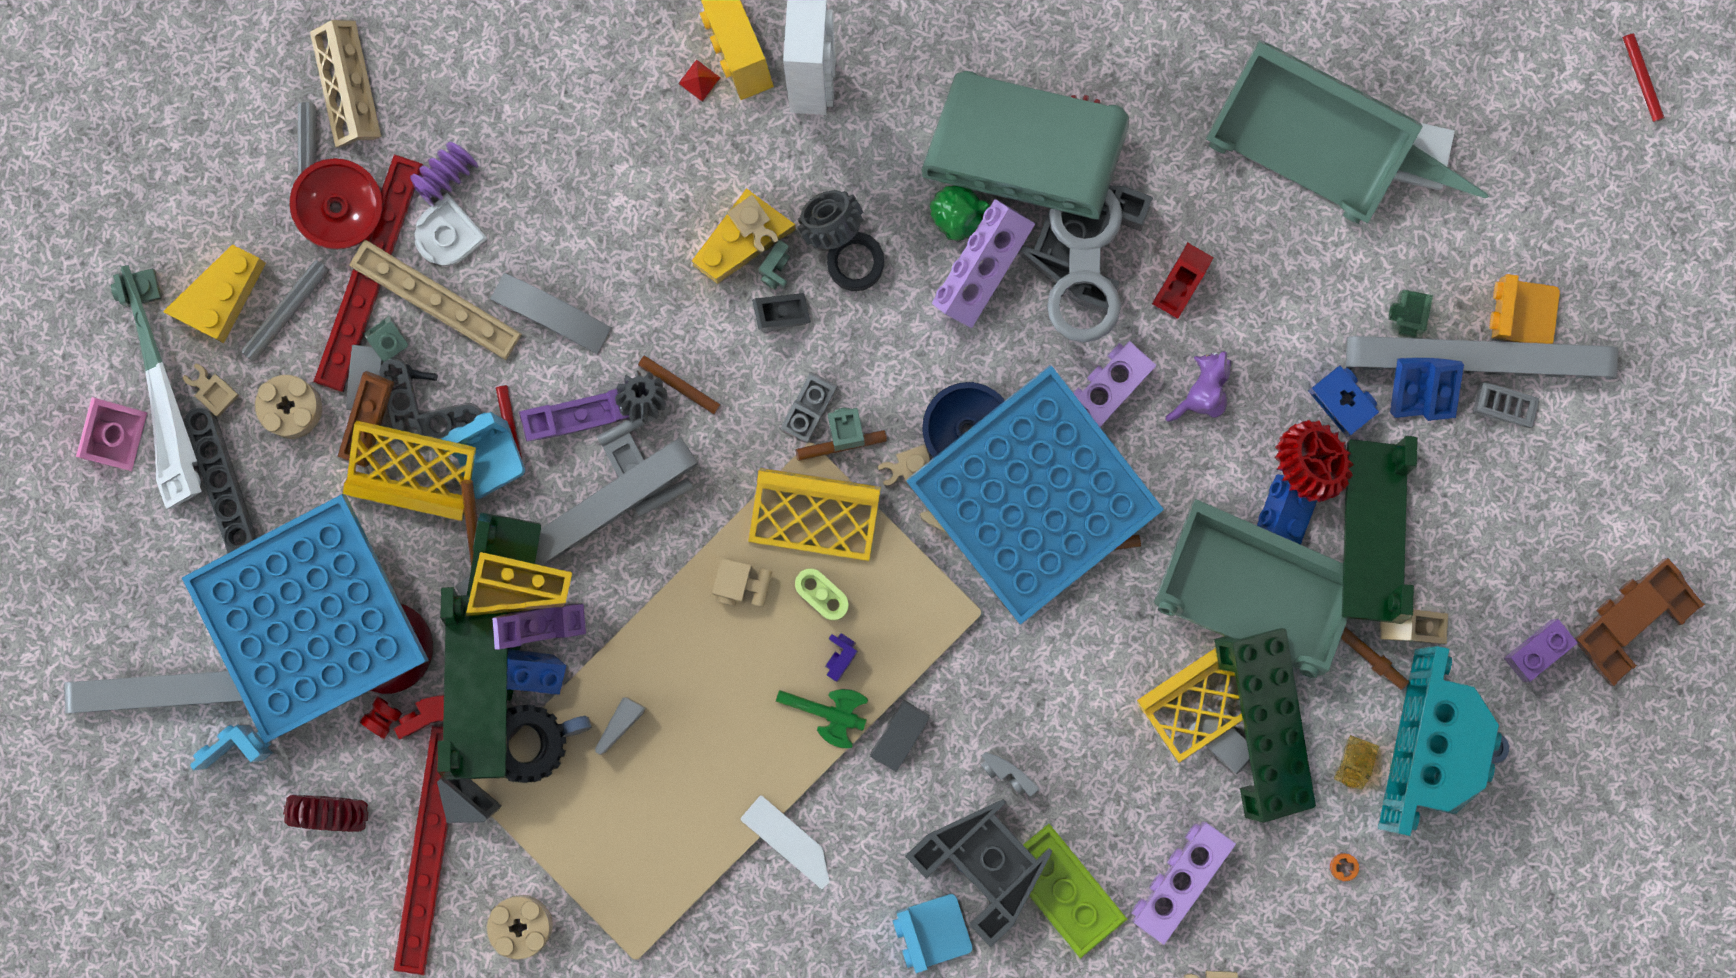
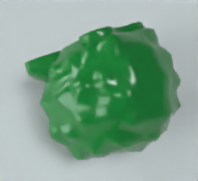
[930,185,990,242]

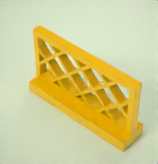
[342,421,476,521]
[748,468,881,561]
[1137,648,1243,763]

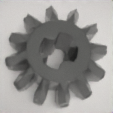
[615,370,668,424]

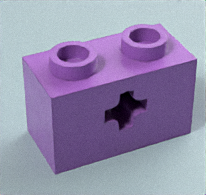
[1504,619,1578,682]

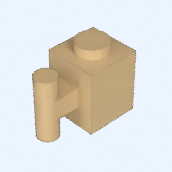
[712,558,772,607]

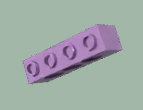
[932,199,1035,328]
[1073,341,1156,427]
[1131,821,1236,945]

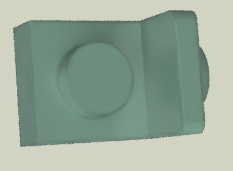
[758,240,791,290]
[111,268,162,307]
[364,315,408,362]
[828,408,865,451]

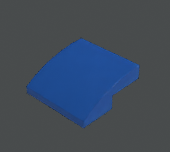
[1390,358,1464,421]

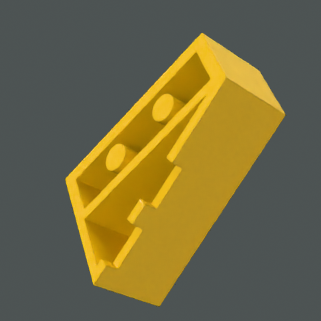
[699,0,774,100]
[692,188,796,284]
[163,244,266,343]
[466,552,572,616]

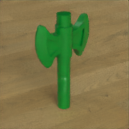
[776,689,868,748]

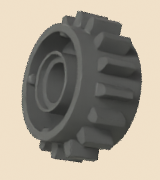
[797,190,864,249]

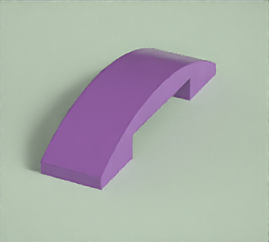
[519,389,641,442]
[493,604,586,649]

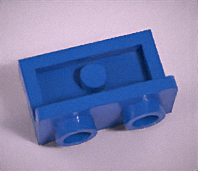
[1257,474,1317,545]

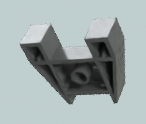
[1017,185,1153,315]
[905,799,1052,947]

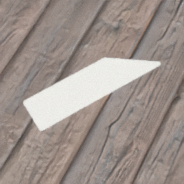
[741,796,830,889]

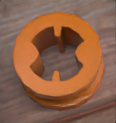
[1330,853,1359,881]

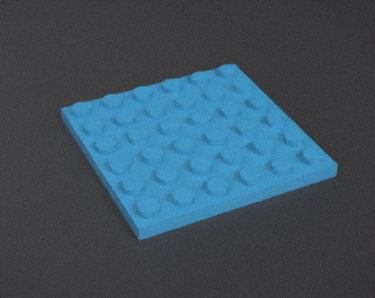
[905,365,1164,625]
[182,494,429,744]

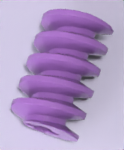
[410,141,479,207]

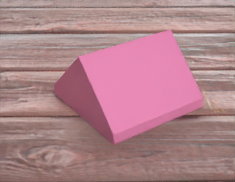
[76,397,147,471]

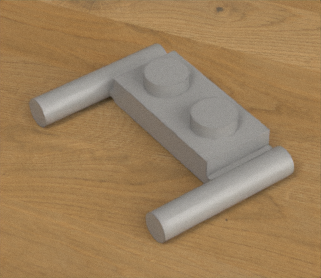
[597,416,693,517]

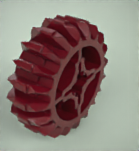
[283,795,369,832]

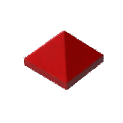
[678,59,721,102]

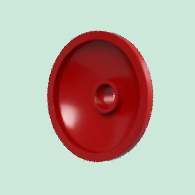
[289,158,382,250]

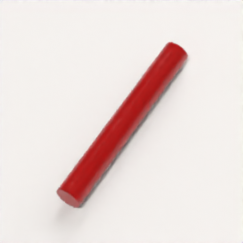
[1622,33,1665,122]
[496,385,525,475]

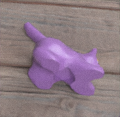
[1165,352,1231,422]

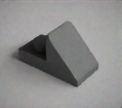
[752,293,811,333]

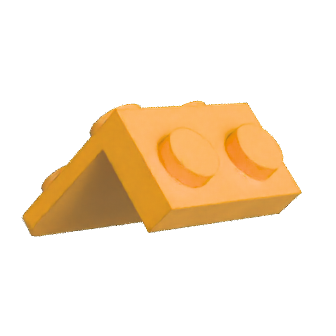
[1489,274,1560,344]

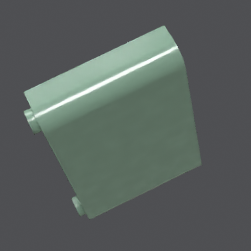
[1206,39,1423,224]
[921,71,1129,220]
[1154,499,1348,678]

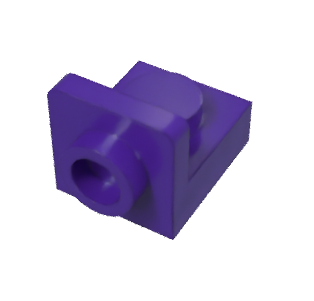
[825,633,858,683]

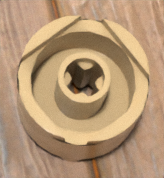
[255,375,322,439]
[487,895,553,959]

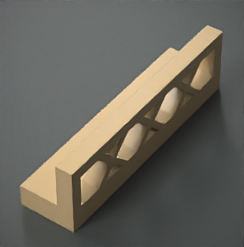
[310,20,381,148]

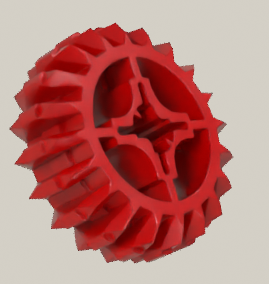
[1274,420,1354,502]

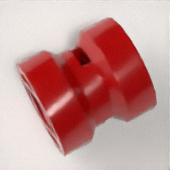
[359,696,402,739]

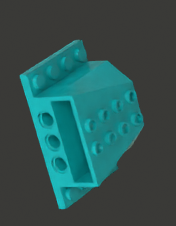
[1378,646,1502,836]

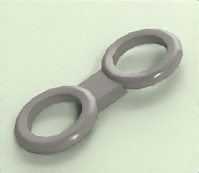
[1047,189,1123,343]

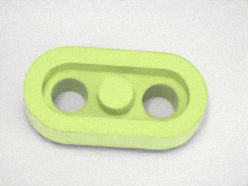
[795,569,849,620]

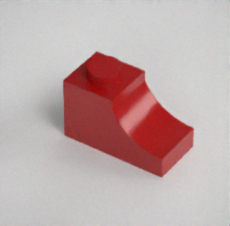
[1152,242,1214,319]

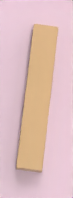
[349,240,522,360]

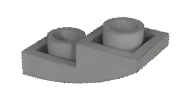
[346,345,382,410]
[780,372,838,442]
[1188,707,1250,774]
[980,752,1040,797]

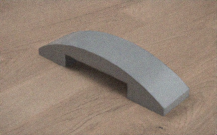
[490,273,612,354]

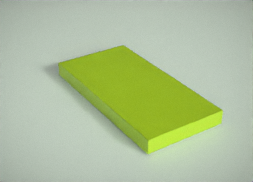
[1023,823,1128,959]

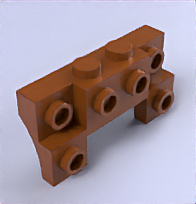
[1574,558,1705,686]

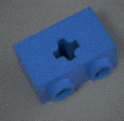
[1308,365,1379,438]
[507,649,567,695]

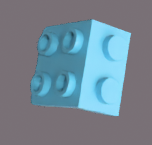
[442,412,525,499]
[190,724,272,770]
[892,894,972,973]

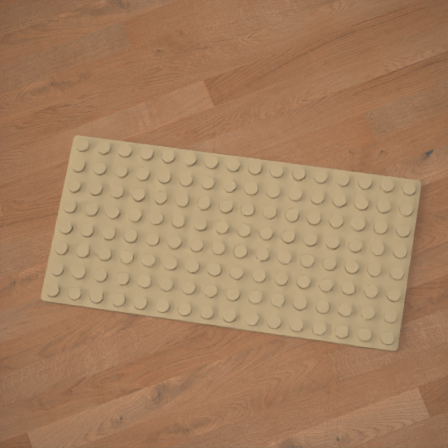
[471,443,981,960]

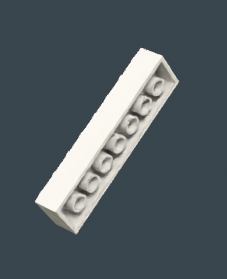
[783,0,836,115]

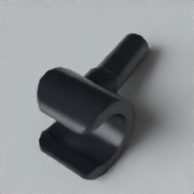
[397,364,438,383]

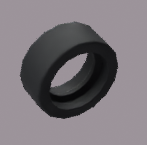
[827,232,884,291]

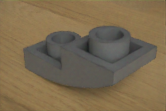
[870,700,930,772]

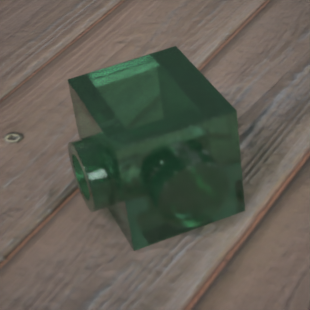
[1388,289,1433,338]

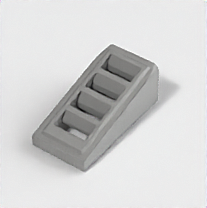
[1472,382,1539,428]
[595,697,647,755]

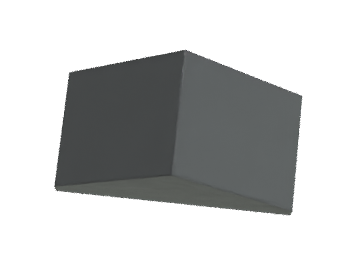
[437,777,502,823]

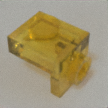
[1334,735,1379,789]

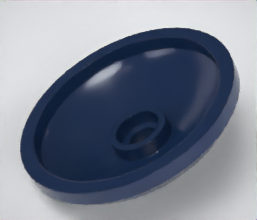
[922,382,1005,458]

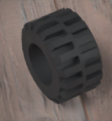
[505,705,567,783]

